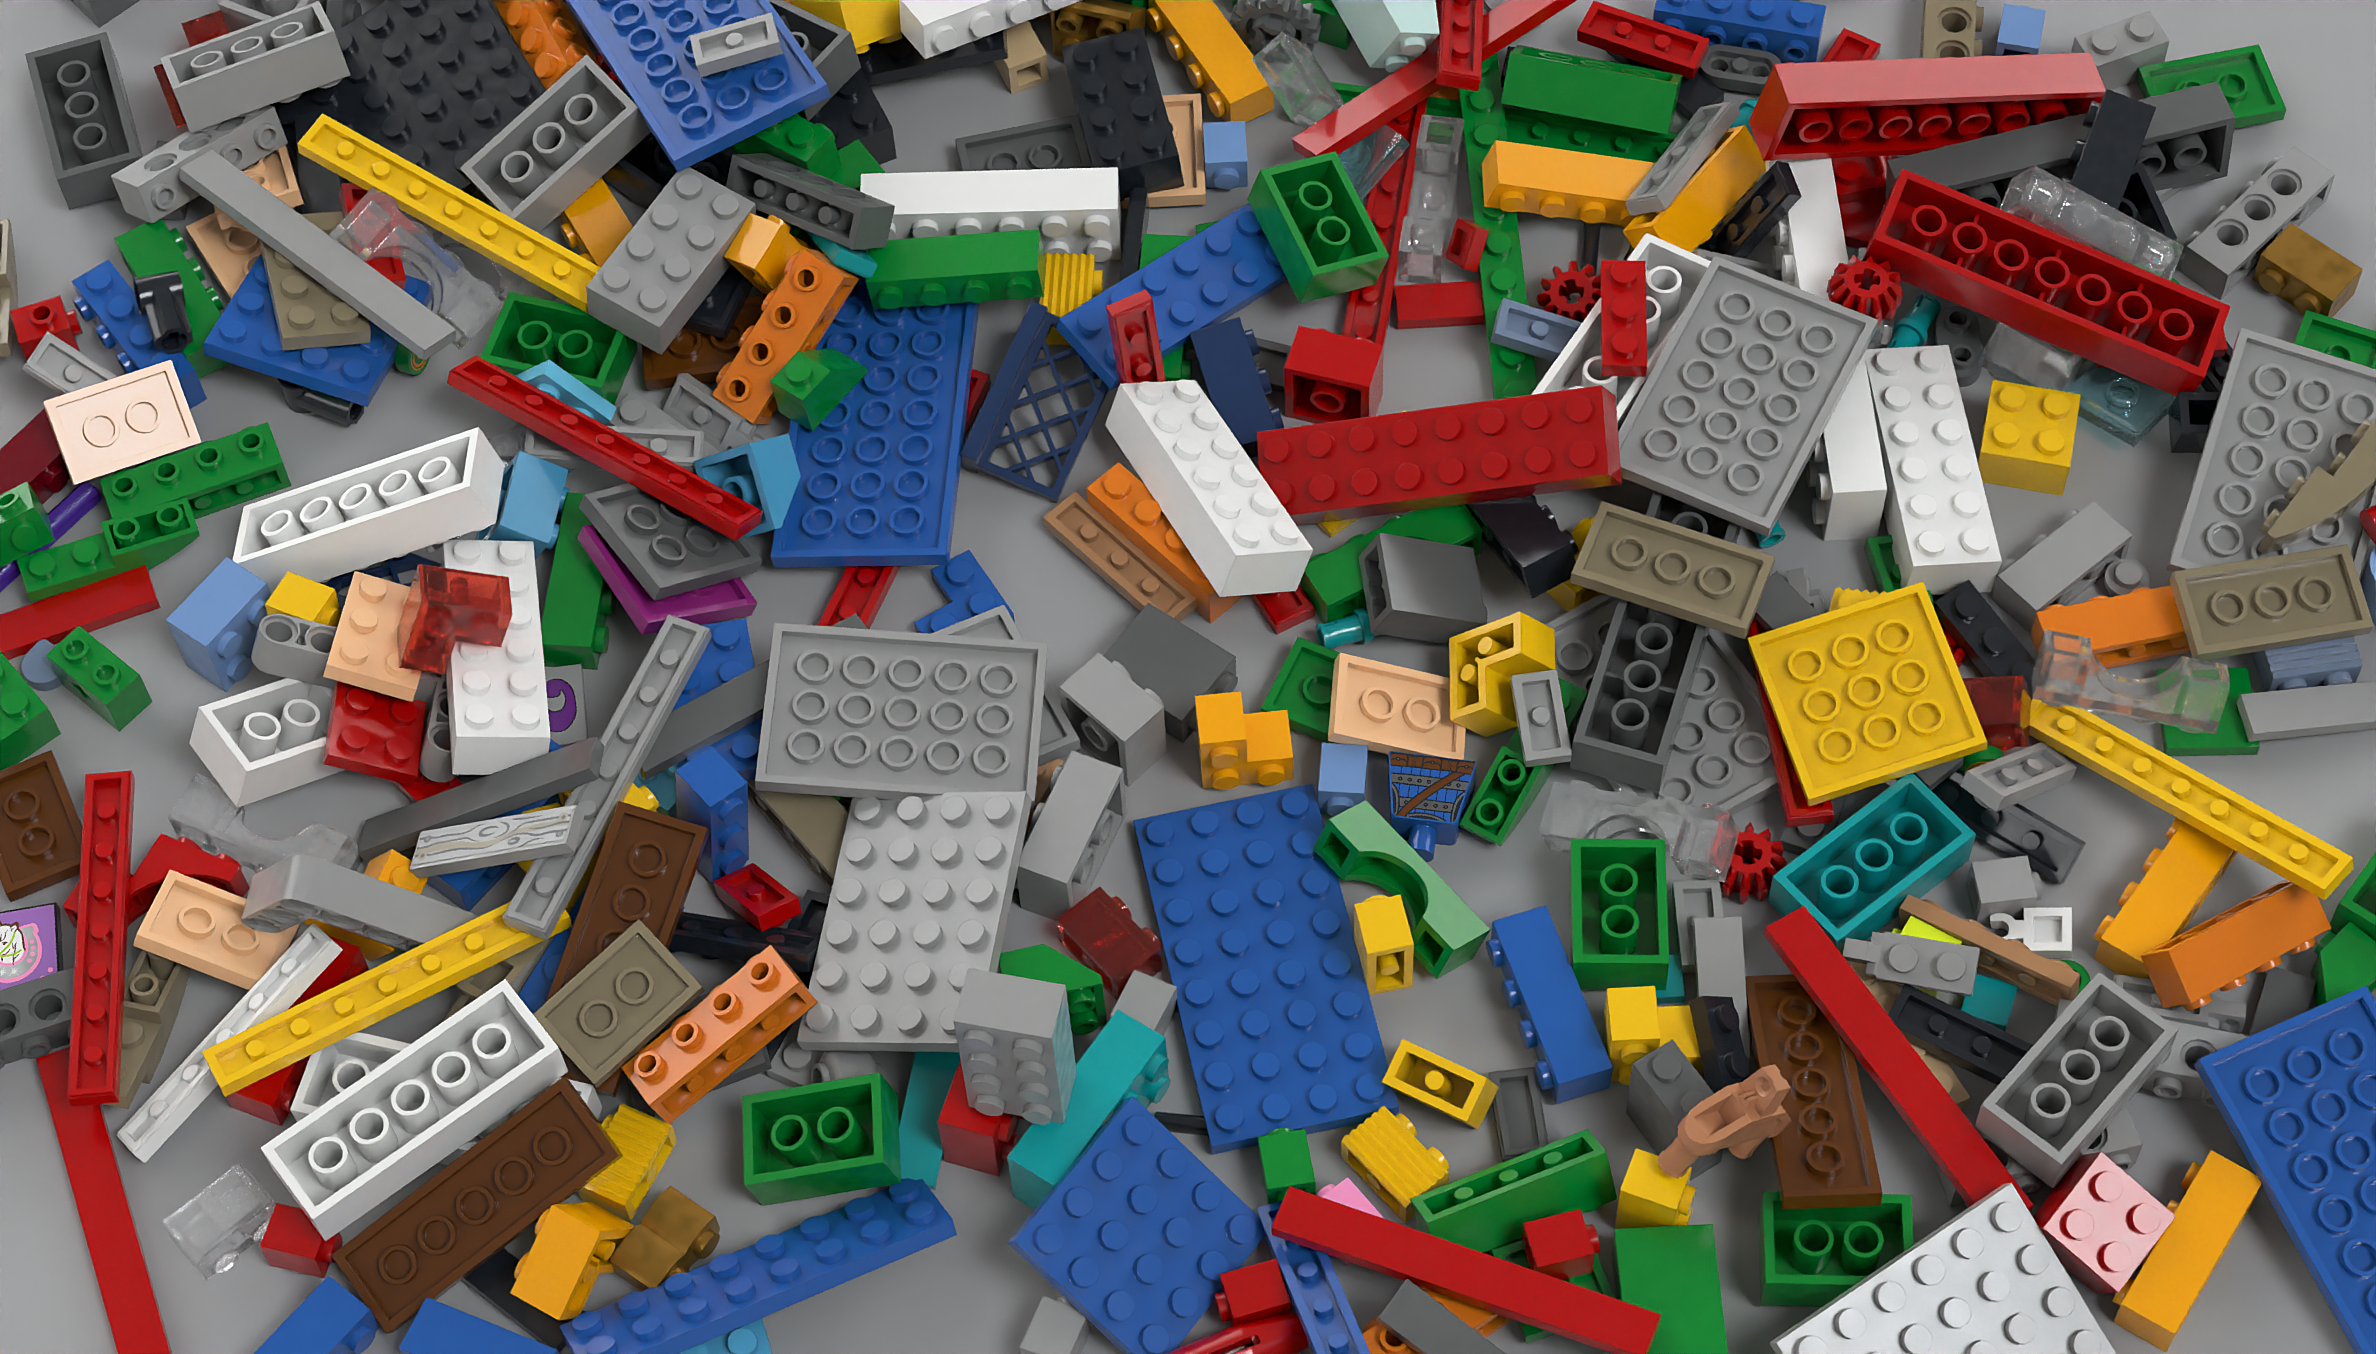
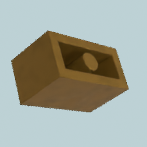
[2253,223,2363,318]

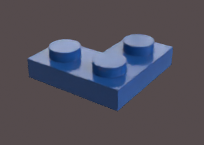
[914,550,1015,634]

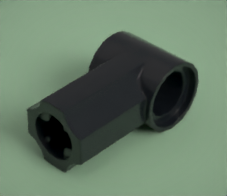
[133,271,193,354]
[278,378,365,427]

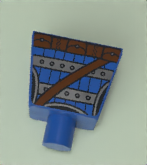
[1388,751,1476,862]

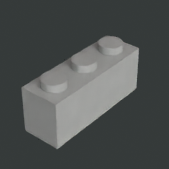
[1992,501,2132,633]

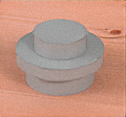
[2104,558,2150,597]

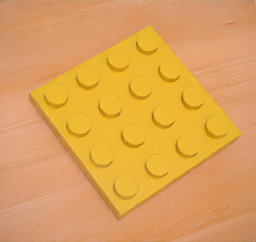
[1748,581,1987,806]

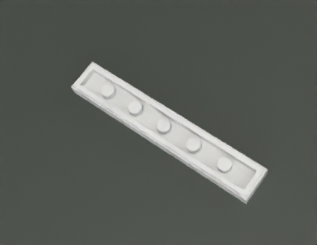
[117,923,343,1163]

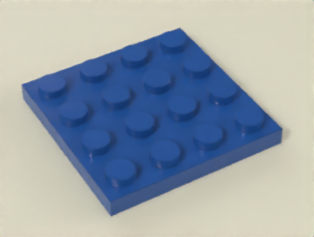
[204,253,434,407]
[1008,1096,1265,1354]

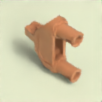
[1658,1064,1792,1178]

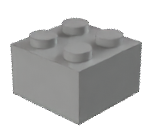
[1059,652,1167,787]

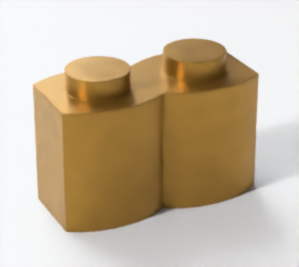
[610,1185,720,1291]

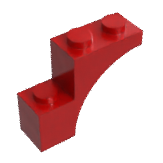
[63,833,250,928]

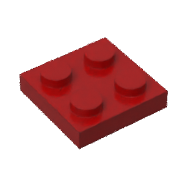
[323,681,426,786]

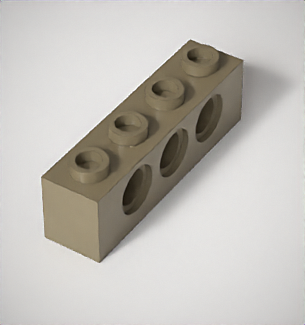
[1920,0,1984,59]

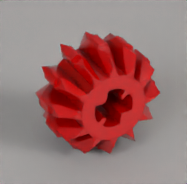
[1826,254,1903,328]
[1536,260,1601,323]
[1706,822,1787,905]

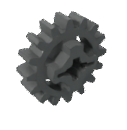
[1230,0,1321,61]

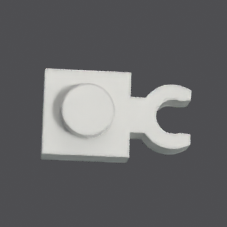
[1990,907,2073,958]

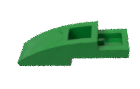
[16,497,200,603]
[1459,678,1588,847]

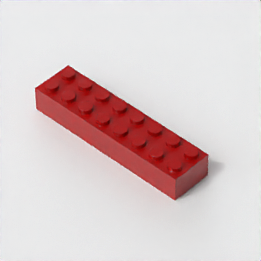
[1749,53,2106,161]
[1862,168,2231,396]
[1257,385,1622,526]

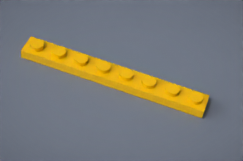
[297,113,601,313]
[2016,687,2354,900]
[202,901,572,1097]

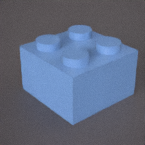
[166,557,272,692]

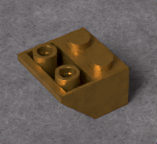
[1050,0,1147,57]

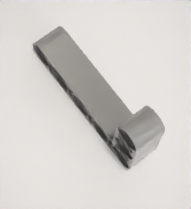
[251,614,457,783]
[241,855,479,952]

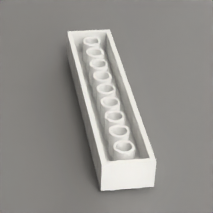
[1765,158,1887,541]

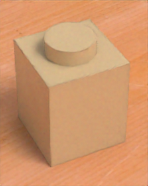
[994,21,1049,94]

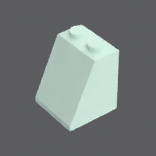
[1331,0,1440,73]

